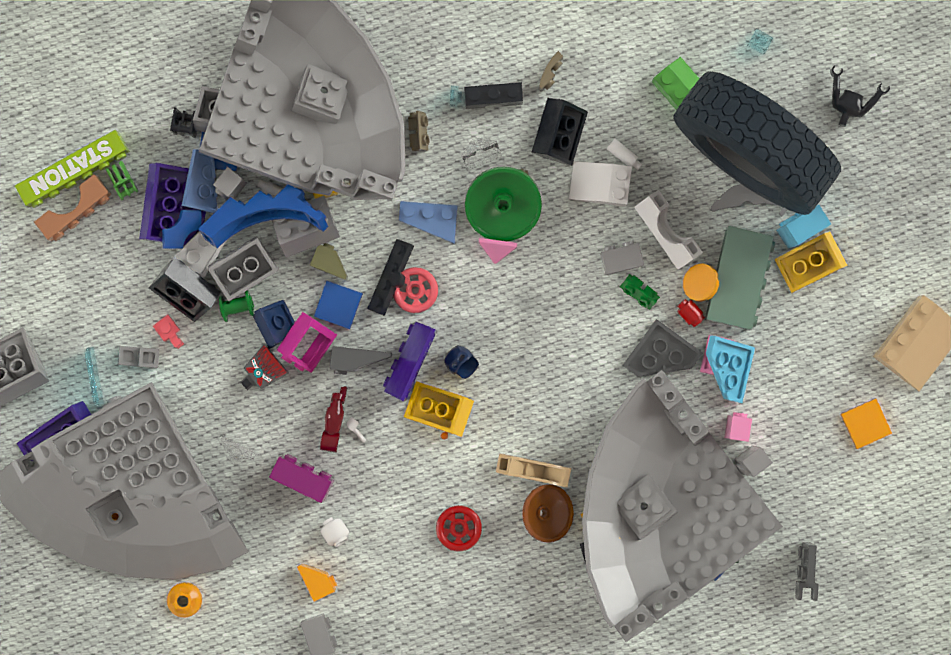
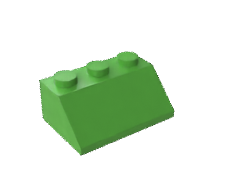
[651,57,699,110]

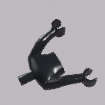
[830,65,890,127]

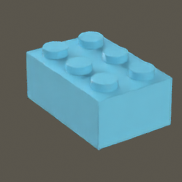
[776,205,831,249]

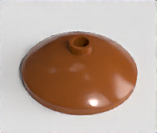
[522,484,574,543]

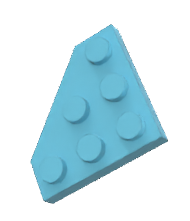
[706,335,755,403]

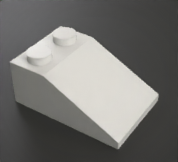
[569,161,632,207]

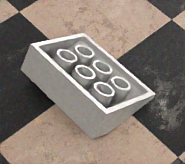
[0,327,49,407]

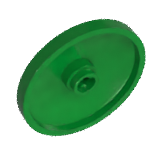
[465,166,542,242]

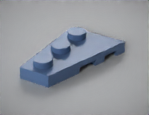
[182,149,219,214]
[399,201,458,244]

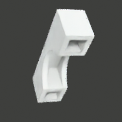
[635,190,703,270]

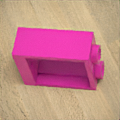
[277,312,337,373]

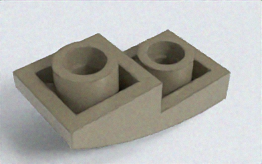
[539,51,563,92]

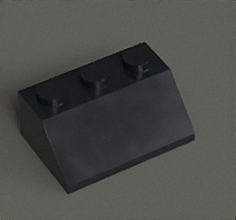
[531,98,588,166]
[149,257,221,322]

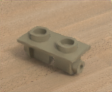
[408,111,430,151]

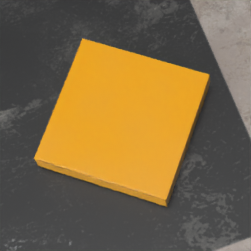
[840,398,892,449]

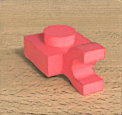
[153,314,184,349]

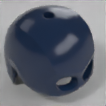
[444,345,479,379]

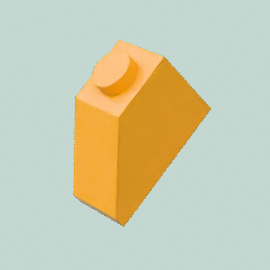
[297,564,337,602]

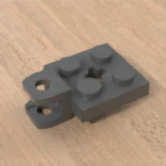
[795,542,819,601]

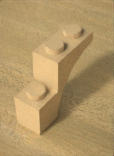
[496,453,571,488]

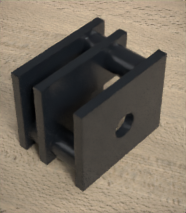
[170,107,197,138]

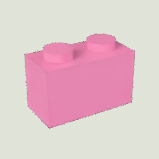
[724,412,752,442]

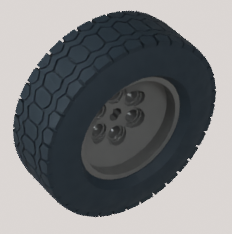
[673,71,841,215]

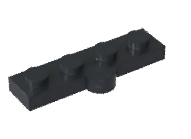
[367,239,414,316]

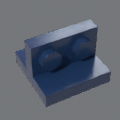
[253,300,295,349]

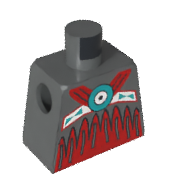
[240,345,289,390]

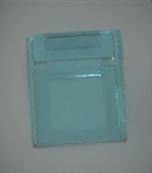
[747,29,773,55]

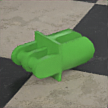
[105,160,139,200]

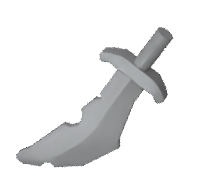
[711,184,787,217]

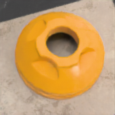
[167,582,202,618]

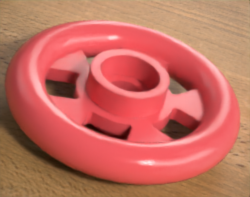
[393,267,438,313]

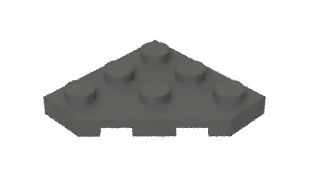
[622,319,703,377]

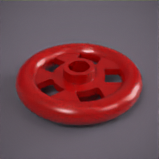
[436,505,482,552]

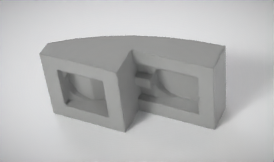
[117,346,159,368]

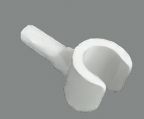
[347,417,366,443]

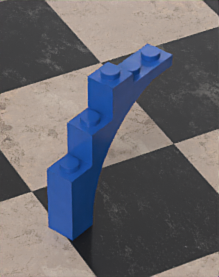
[199,185,328,248]

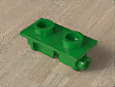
[620,274,660,310]

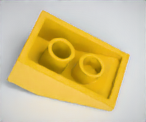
[774,232,848,293]
[404,381,474,437]

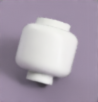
[321,517,349,547]

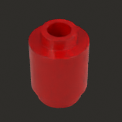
[677,299,705,327]

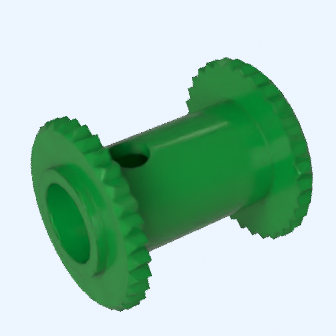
[219,290,254,322]

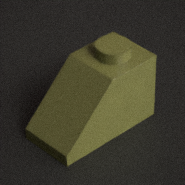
[310,243,348,281]

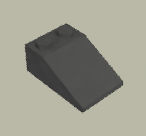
[330,346,392,375]

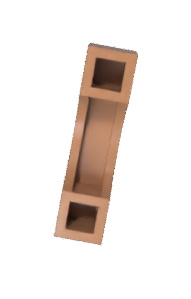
[34,174,112,241]

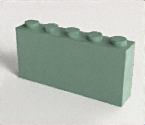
[705,226,775,330]

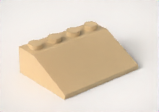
[873,295,951,391]

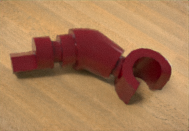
[320,386,348,453]

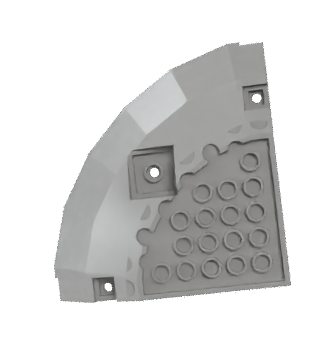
[199,0,405,200]
[582,370,783,642]
[0,382,248,580]

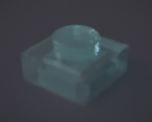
[450,85,462,108]

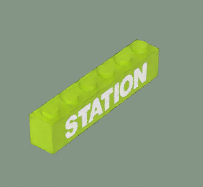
[15,130,130,208]

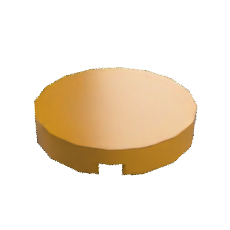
[683,263,719,302]

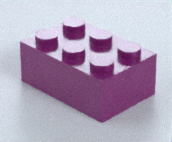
[269,454,335,503]

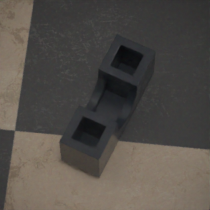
[464,82,523,109]

